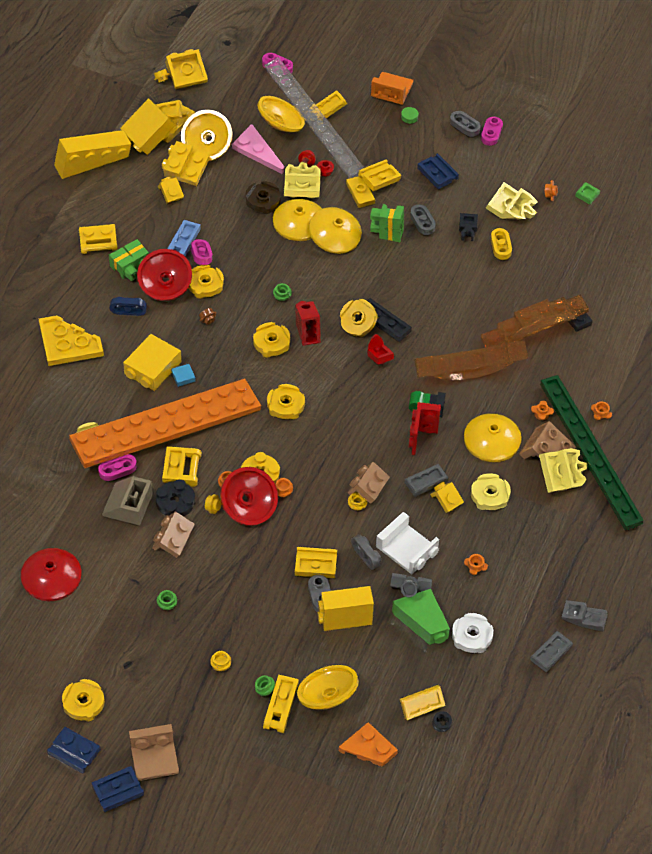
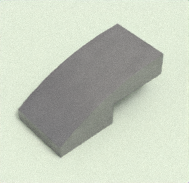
[562,600,608,631]

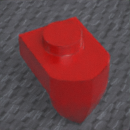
[367,334,394,365]

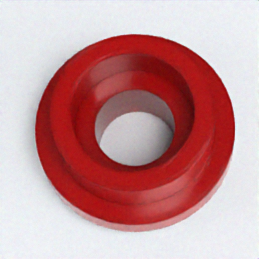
[298,150,316,167]
[317,160,334,176]

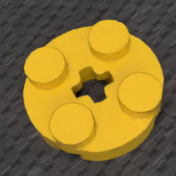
[189,265,224,299]
[340,299,378,337]
[253,322,290,358]
[267,384,305,419]
[241,452,280,483]
[62,679,105,722]

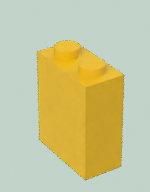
[120,98,176,155]
[123,334,182,391]
[317,586,374,631]

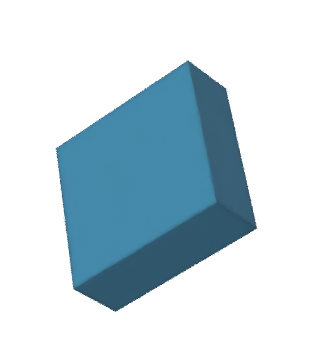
[171,364,196,387]

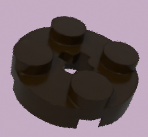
[246,181,281,214]

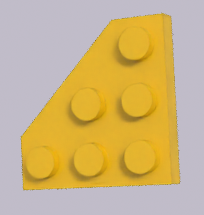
[39,316,104,366]

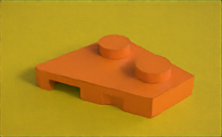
[339,722,398,767]

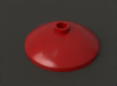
[137,249,192,301]
[220,467,278,526]
[21,548,82,601]

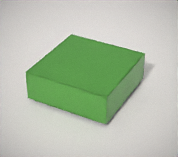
[575,182,600,204]

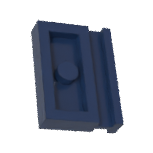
[417,153,459,189]
[47,727,101,773]
[92,766,144,812]

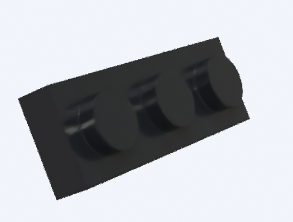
[360,298,412,342]

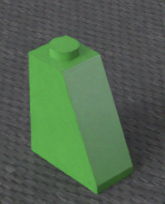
[392,589,450,645]

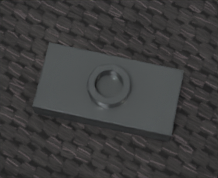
[405,464,448,497]
[530,631,573,672]

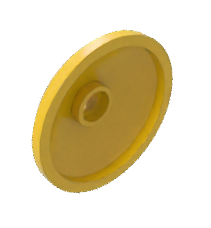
[257,96,305,132]
[181,110,233,161]
[273,199,322,241]
[309,207,362,254]
[464,414,521,462]
[297,665,359,710]

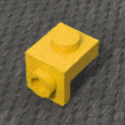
[158,177,184,204]
[430,482,464,513]

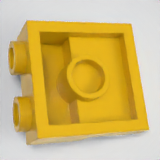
[165,49,208,89]
[162,141,210,186]

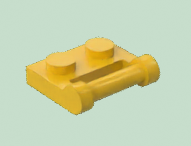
[79,224,117,254]
[162,447,202,487]

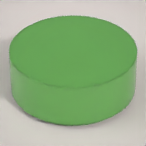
[401,107,419,124]

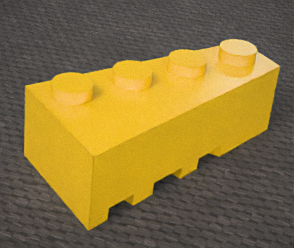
[54,130,131,179]

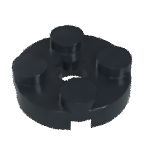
[156,479,195,516]

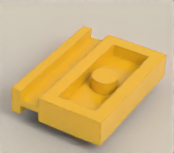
[358,159,402,191]
[295,547,337,578]

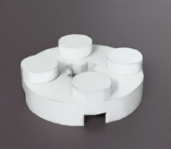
[452,613,493,653]

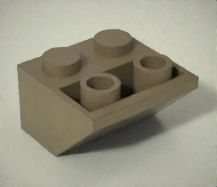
[102,476,153,525]

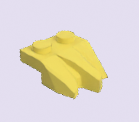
[284,162,320,198]
[486,182,538,220]
[539,448,587,493]

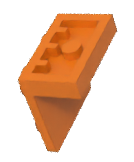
[371,72,413,105]

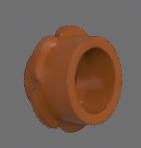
[199,308,216,325]

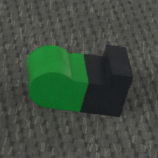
[408,391,446,418]

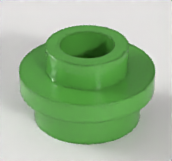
[273,283,291,301]
[157,590,177,610]
[255,675,275,696]

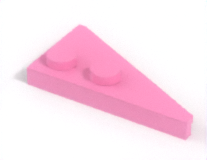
[232,125,284,174]

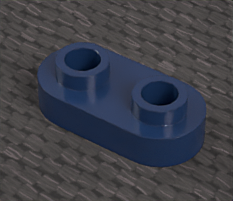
[109,297,147,316]

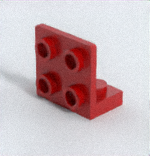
[409,402,441,455]

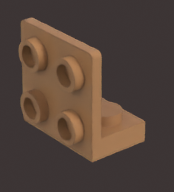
[519,421,575,459]
[129,724,179,781]

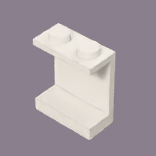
[376,512,439,574]

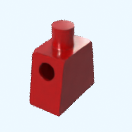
[295,301,321,346]

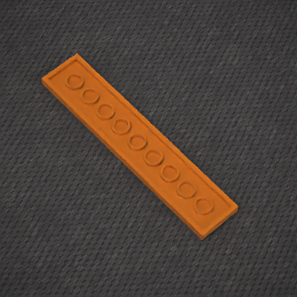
[69,379,261,469]

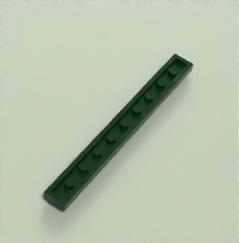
[540,375,644,531]

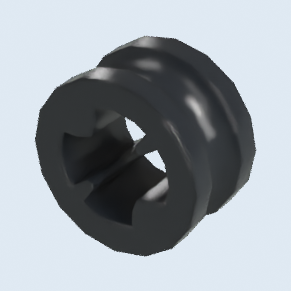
[432,711,452,732]

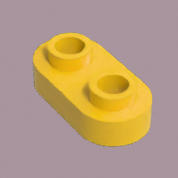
[491,228,512,260]

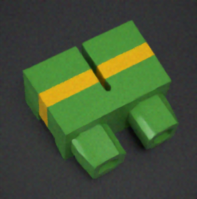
[370,204,404,242]
[109,239,149,281]

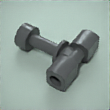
[390,573,432,597]

